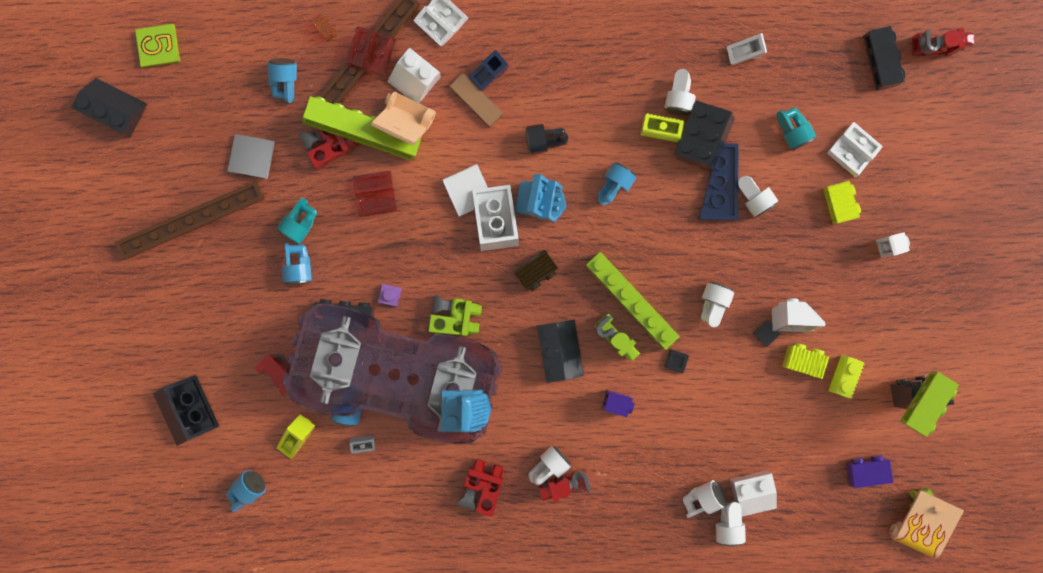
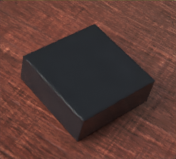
[753,320,780,347]
[664,349,689,373]

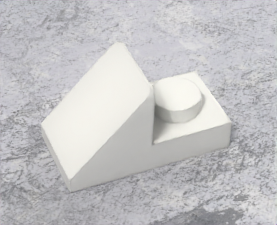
[727,33,767,65]

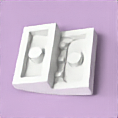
[413,0,469,46]
[827,122,883,178]
[442,164,488,216]

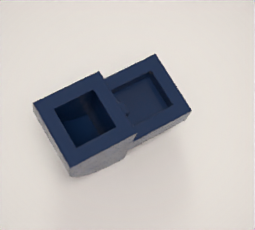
[469,50,509,91]

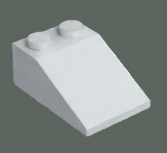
[472,185,519,251]

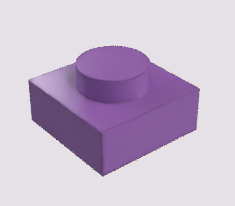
[378,284,402,307]

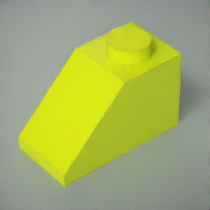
[276,414,315,459]

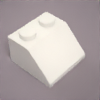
[387,48,441,103]
[772,299,825,332]
[730,470,777,516]

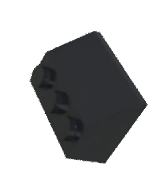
[71,78,147,137]
[537,319,584,383]
[153,375,220,446]

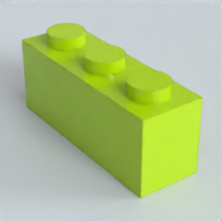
[900,371,959,437]

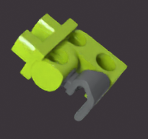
[429,295,482,336]
[594,313,640,362]

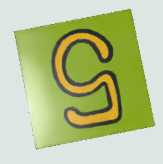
[135,24,180,68]

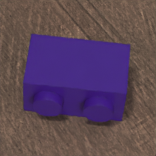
[602,389,634,417]
[846,455,893,488]

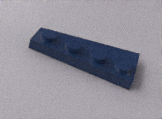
[699,143,739,220]

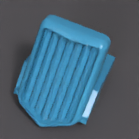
[515,174,567,223]
[441,389,492,432]

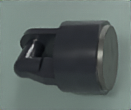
[525,124,568,154]

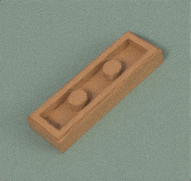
[450,73,503,127]

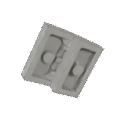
[228,134,275,179]

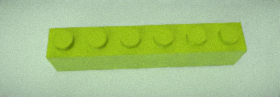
[302,96,422,161]
[585,252,680,350]

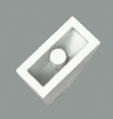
[876,232,910,258]

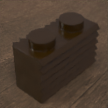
[514,250,558,292]

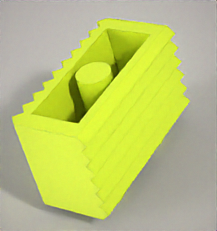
[640,113,684,143]
[823,181,861,225]
[782,343,829,379]
[828,355,865,399]

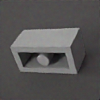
[349,434,375,454]

